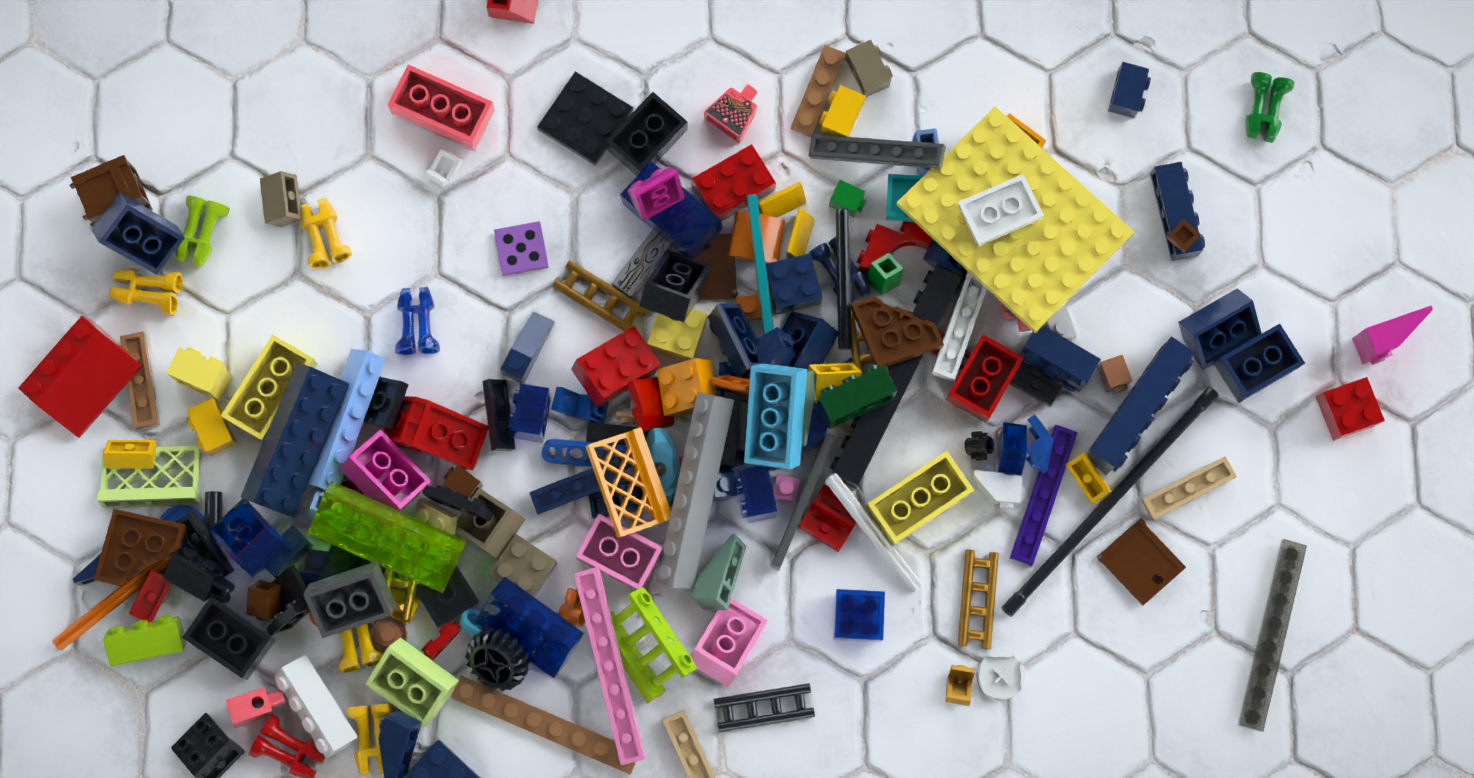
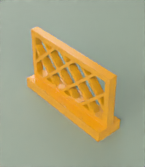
[585,427,671,538]

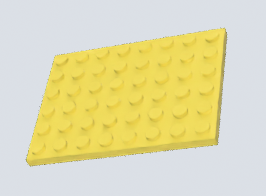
[897,106,1134,333]

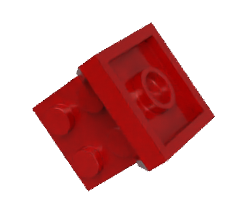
[383,396,488,471]

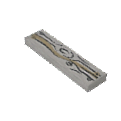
[612,210,686,298]

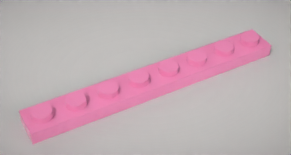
[574,567,646,765]

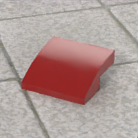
[626,377,674,431]
[798,484,865,553]

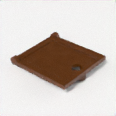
[677,233,738,300]
[1097,518,1186,606]

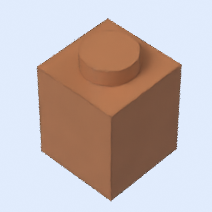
[1097,354,1133,394]

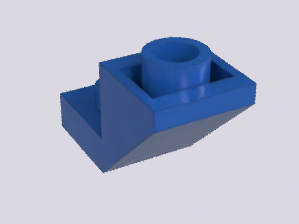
[551,387,609,423]
[1025,414,1054,474]

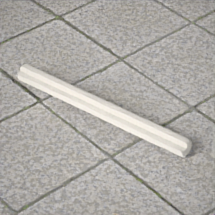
[825,473,922,592]

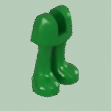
[1245,72,1295,143]

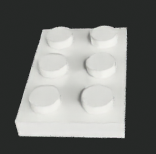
[957,174,1044,247]

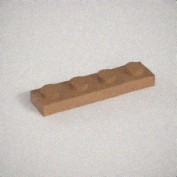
[790,45,846,137]
[120,332,160,430]

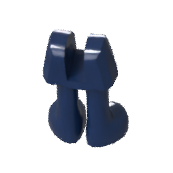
[809,237,871,303]

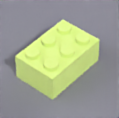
[365,638,459,727]

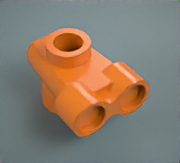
[558,588,585,627]

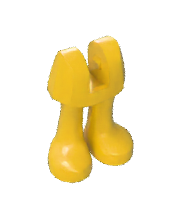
[300,198,352,269]
[109,268,183,316]
[339,623,383,673]
[346,703,393,776]

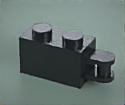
[164,547,235,603]

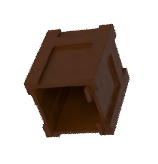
[69,155,153,228]

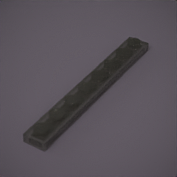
[1238,539,1307,732]

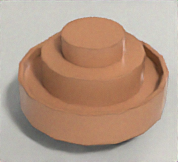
[371,617,408,652]

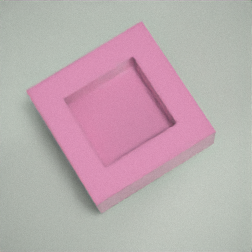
[772,474,800,503]

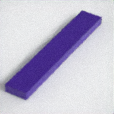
[1009,424,1078,566]

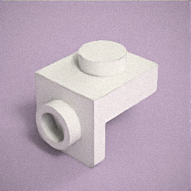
[424,148,463,187]

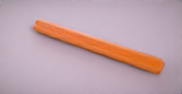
[52,554,173,650]

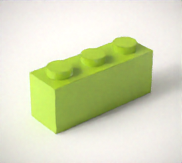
[103,615,187,666]

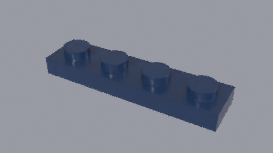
[529,458,627,515]

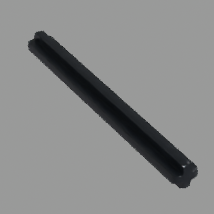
[836,209,852,350]

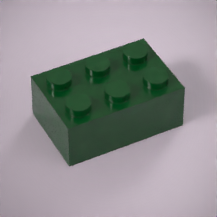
[817,364,897,430]

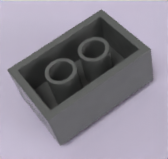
[303,561,396,638]

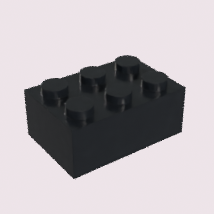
[605,92,688,180]
[639,250,711,322]
[182,597,276,680]

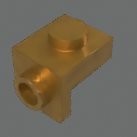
[945,665,975,706]

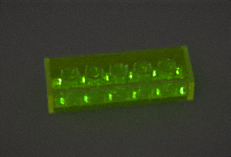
[307,481,467,593]

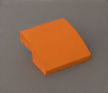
[729,210,785,264]
[711,375,750,395]

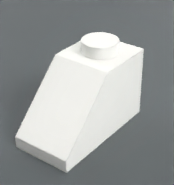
[971,470,1022,509]

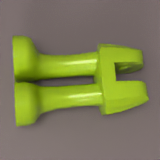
[176,196,230,268]

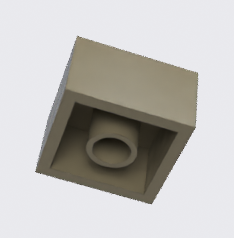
[456,488,526,559]
[488,534,558,604]

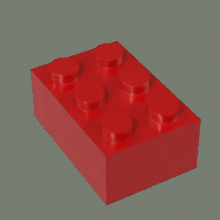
[691,144,776,225]
[571,326,661,408]
[945,334,1024,423]

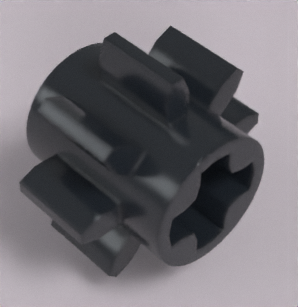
[964,431,994,461]

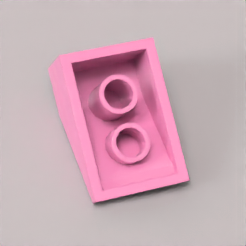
[690,598,768,687]

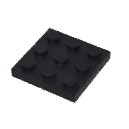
[537,71,634,166]

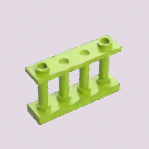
[610,587,697,704]

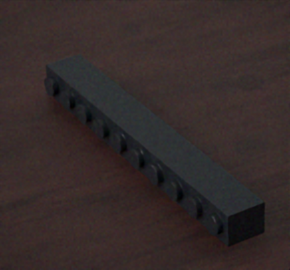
[829,265,962,489]

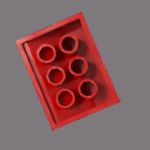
[18,315,143,438]

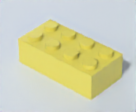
[221,334,318,442]
[865,451,974,546]

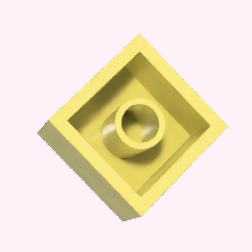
[647,309,708,361]
[166,347,232,401]

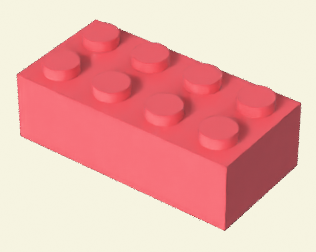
[387,64,495,151]

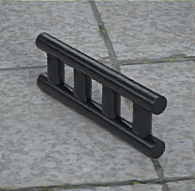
[714,683,815,733]

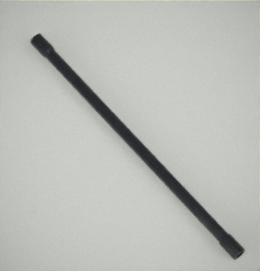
[1001,387,1219,617]

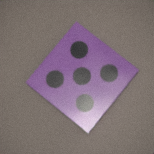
[494,221,549,276]

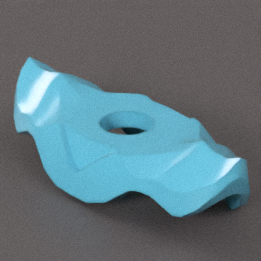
[646,428,681,507]

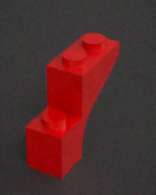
[856,221,932,273]

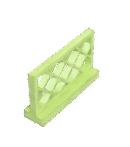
[97,446,201,508]

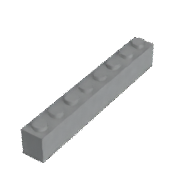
[656,392,734,589]

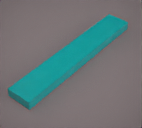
[746,194,774,335]

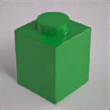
[829,180,867,218]
[868,253,904,296]

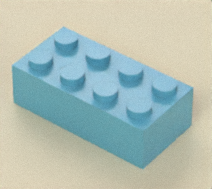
[744,363,807,469]

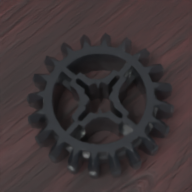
[465,627,530,692]

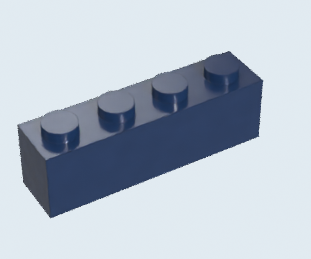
[1150,161,1205,261]

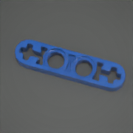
[541,439,633,470]

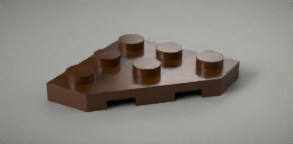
[851,296,944,367]
[94,509,187,586]

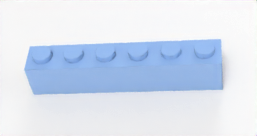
[308,349,386,494]

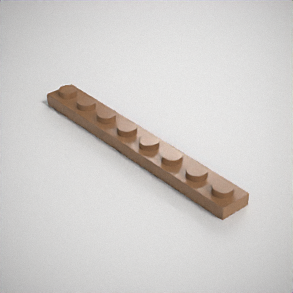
[451,675,636,775]

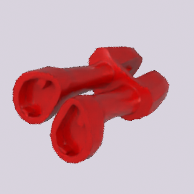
[248,714,325,778]

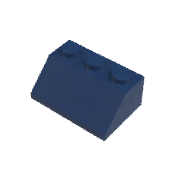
[1178,288,1262,370]
[707,303,759,379]
[782,311,838,370]

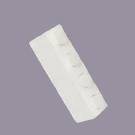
[274,655,358,759]

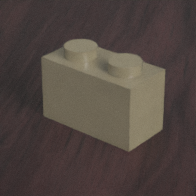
[845,39,893,98]
[260,171,302,227]

